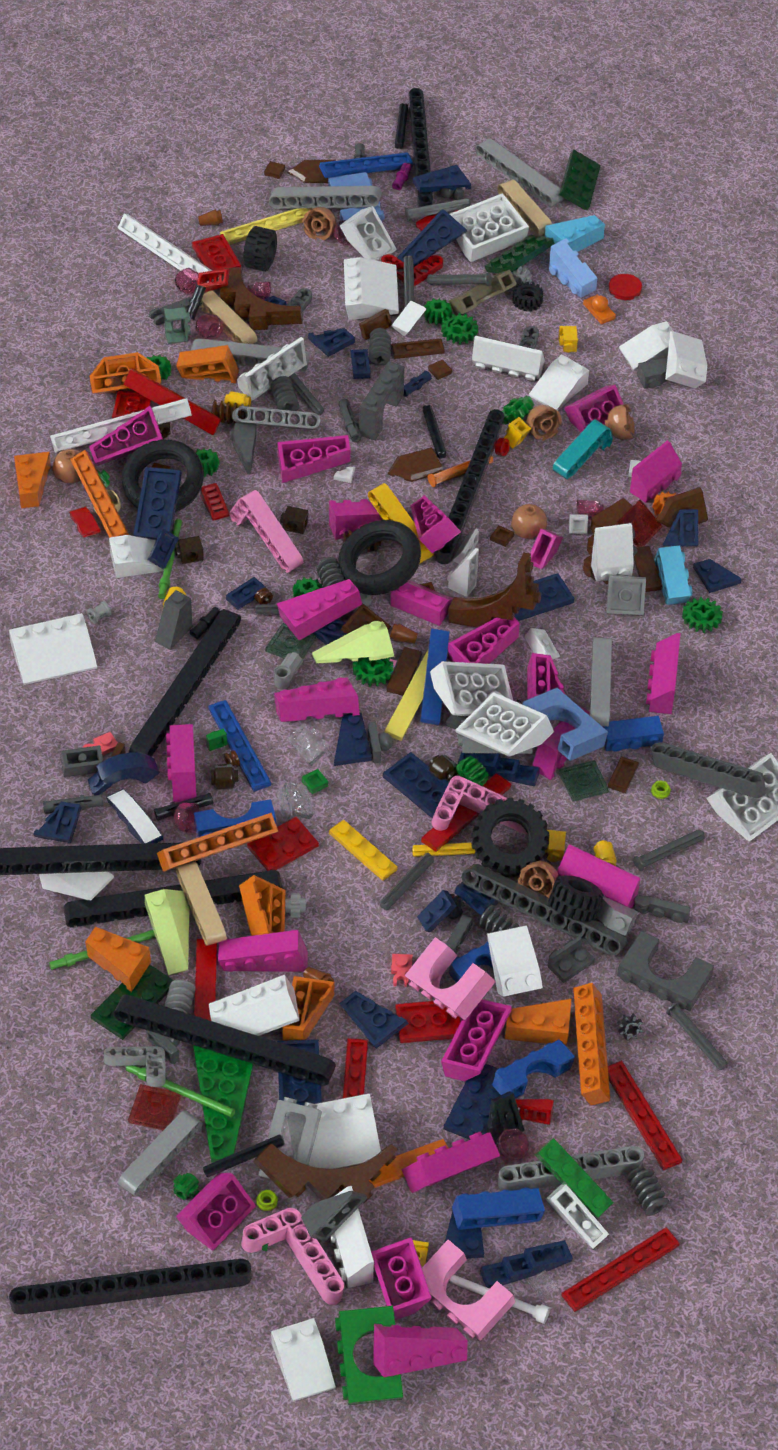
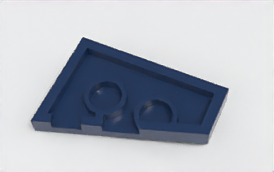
[413,165,471,192]
[334,713,372,766]
[339,991,409,1049]
[444,1210,484,1259]

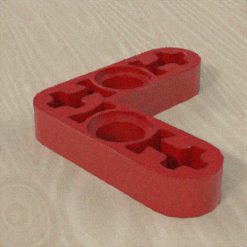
[381,254,443,286]

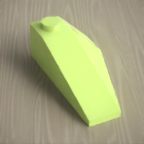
[312,621,394,663]
[145,889,190,976]

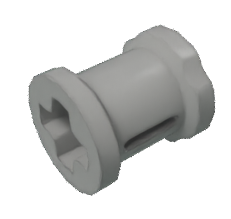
[87,601,111,624]

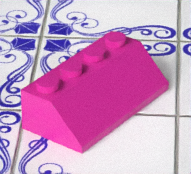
[646,633,681,714]
[557,844,640,909]
[441,999,512,1081]

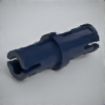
[404,371,432,397]

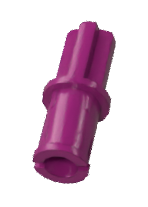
[392,162,412,191]

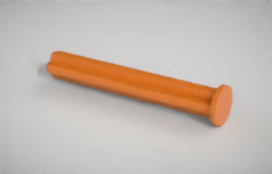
[428,456,493,488]

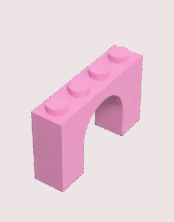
[405,937,496,1020]
[422,1240,516,1341]

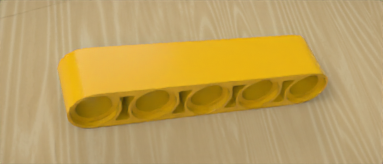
[368,483,434,564]

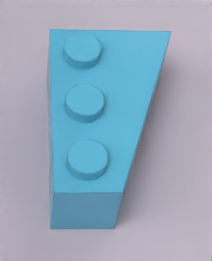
[545,215,605,252]
[654,545,692,605]

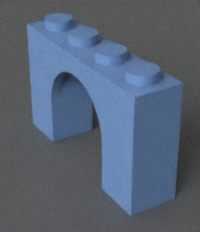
[328,172,385,224]
[522,688,608,761]

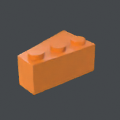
[176,345,239,383]
[283,976,335,1041]
[505,999,571,1046]

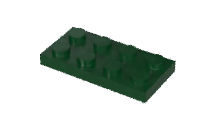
[559,149,601,210]
[485,235,555,274]
[91,965,174,1040]

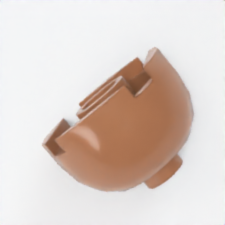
[302,207,336,241]
[605,404,635,440]
[526,405,562,441]
[53,449,81,483]
[511,504,547,539]
[518,861,559,898]

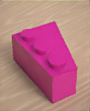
[527,653,565,700]

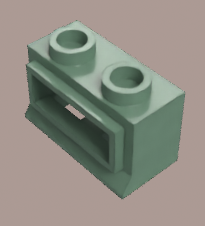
[164,307,191,344]

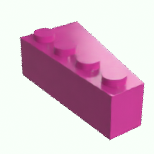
[89,406,163,466]
[277,435,351,483]
[410,495,461,553]
[329,498,400,540]
[277,579,362,640]
[448,617,520,664]
[274,677,360,722]
[533,707,590,780]
[166,724,196,802]
[218,930,308,972]
[402,1131,500,1193]
[373,1324,468,1377]

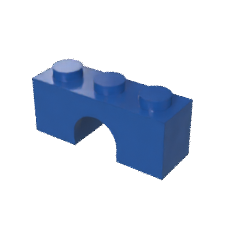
[449,941,493,983]

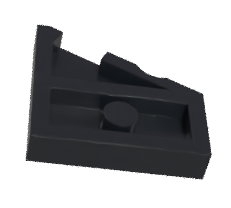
[487,1091,525,1145]

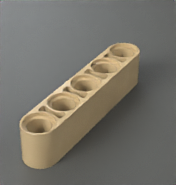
[497,180,552,237]
[199,290,257,344]
[176,861,227,946]

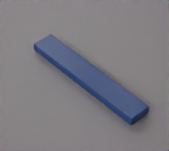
[319,152,414,178]
[420,628,450,725]
[208,700,271,792]

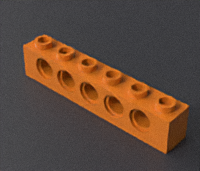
[157,813,278,872]
[573,983,610,1105]

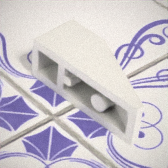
[447,548,479,597]
[546,1184,609,1249]

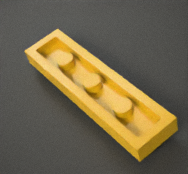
[329,819,398,881]

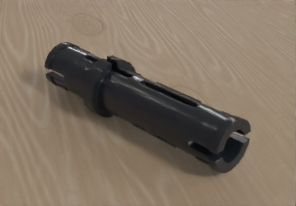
[154,793,214,821]

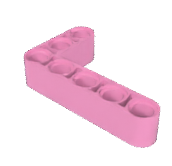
[230,490,304,573]
[431,776,527,834]
[241,1208,344,1305]

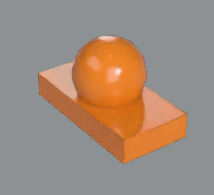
[583,294,616,324]

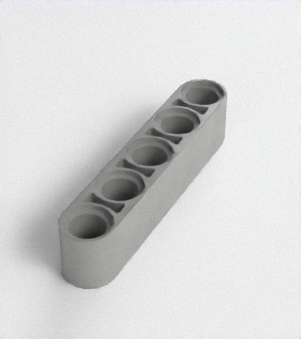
[232,406,320,430]
[118,1110,203,1197]

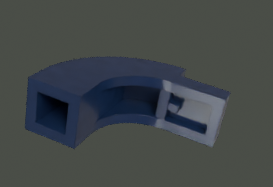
[88,753,160,795]

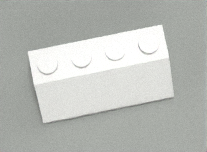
[472,336,545,381]
[209,975,300,1036]
[329,1186,374,1288]

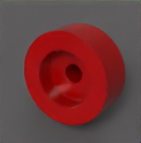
[494,438,510,456]

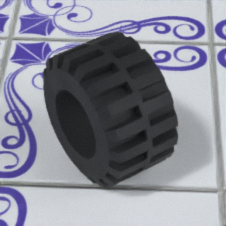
[243,226,277,272]
[548,875,604,921]

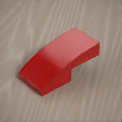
[69,506,100,538]

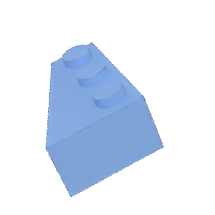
[549,238,597,298]

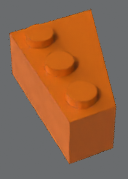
[14,451,51,508]
[239,875,286,936]
[85,927,151,992]

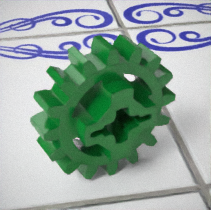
[441,313,478,345]
[502,395,535,425]
[682,597,723,633]
[353,657,393,687]

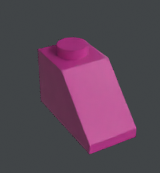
[530,529,563,569]

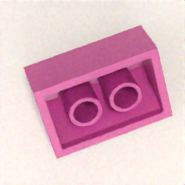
[564,384,623,432]
[630,440,682,503]
[390,580,453,626]
[176,1172,256,1251]
[371,1237,432,1320]

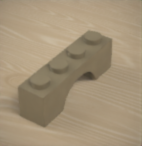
[448,270,517,316]

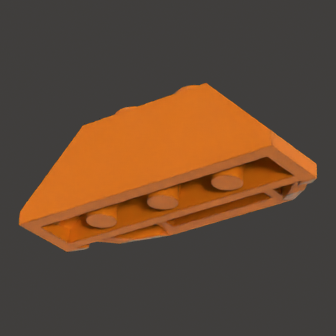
[89,352,161,394]

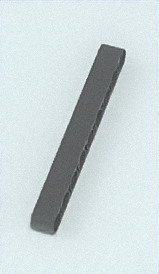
[461,864,628,955]

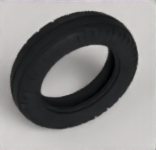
[122,439,204,512]
[338,520,421,595]

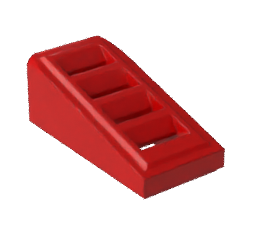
[197,269,230,293]
[200,483,230,521]
[515,1099,554,1125]

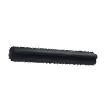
[395,103,408,149]
[423,405,447,459]
[203,1135,285,1177]

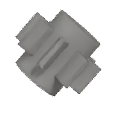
[512,266,533,285]
[285,893,306,918]

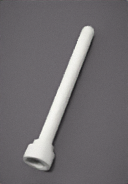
[449,1275,551,1324]

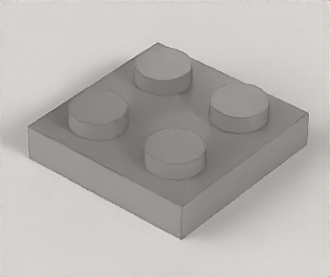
[606,576,646,615]

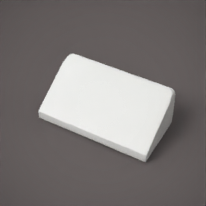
[391,301,426,336]
[452,529,479,564]
[524,628,560,659]

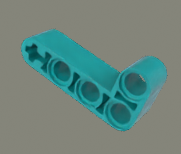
[552,419,613,479]

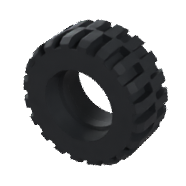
[471,798,549,877]

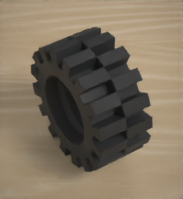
[512,282,543,312]

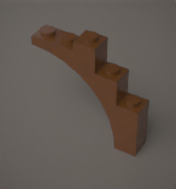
[220,267,303,330]
[583,498,635,584]
[448,552,541,628]
[253,1144,398,1203]

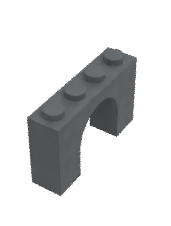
[359,361,405,441]
[617,931,714,1011]

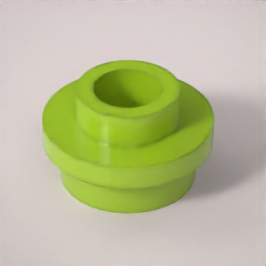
[651,780,671,799]
[256,1190,278,1211]

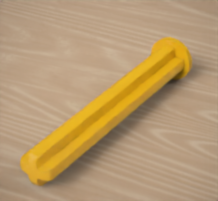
[412,843,475,857]

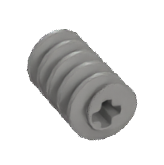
[165,980,196,1014]

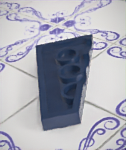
[397,209,467,267]

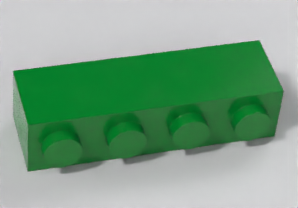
[534,1138,614,1218]

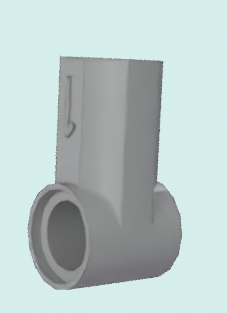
[274,652,303,689]

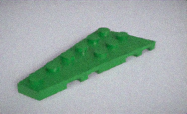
[193,1045,254,1163]

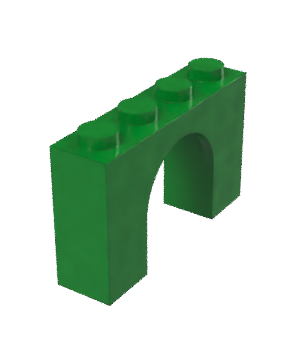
[335,1306,403,1405]

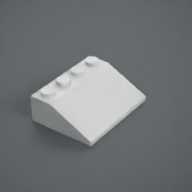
[450,193,529,262]
[344,257,399,320]
[237,337,307,401]
[9,613,97,685]
[430,661,513,716]
[455,692,554,757]
[706,753,778,841]
[286,1094,381,1169]

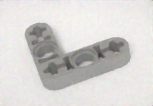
[104,1046,166,1087]

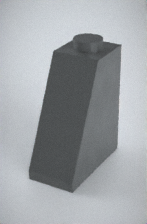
[155,590,193,650]

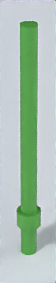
[158,519,182,599]
[49,930,155,970]
[126,1065,235,1117]

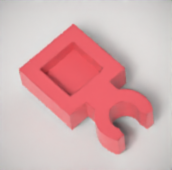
[83,732,118,756]
[391,953,413,987]

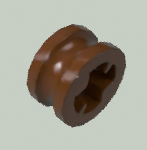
[254,588,273,604]
[224,750,240,767]

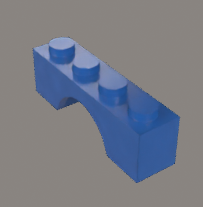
[194,799,276,837]
[492,1040,575,1099]

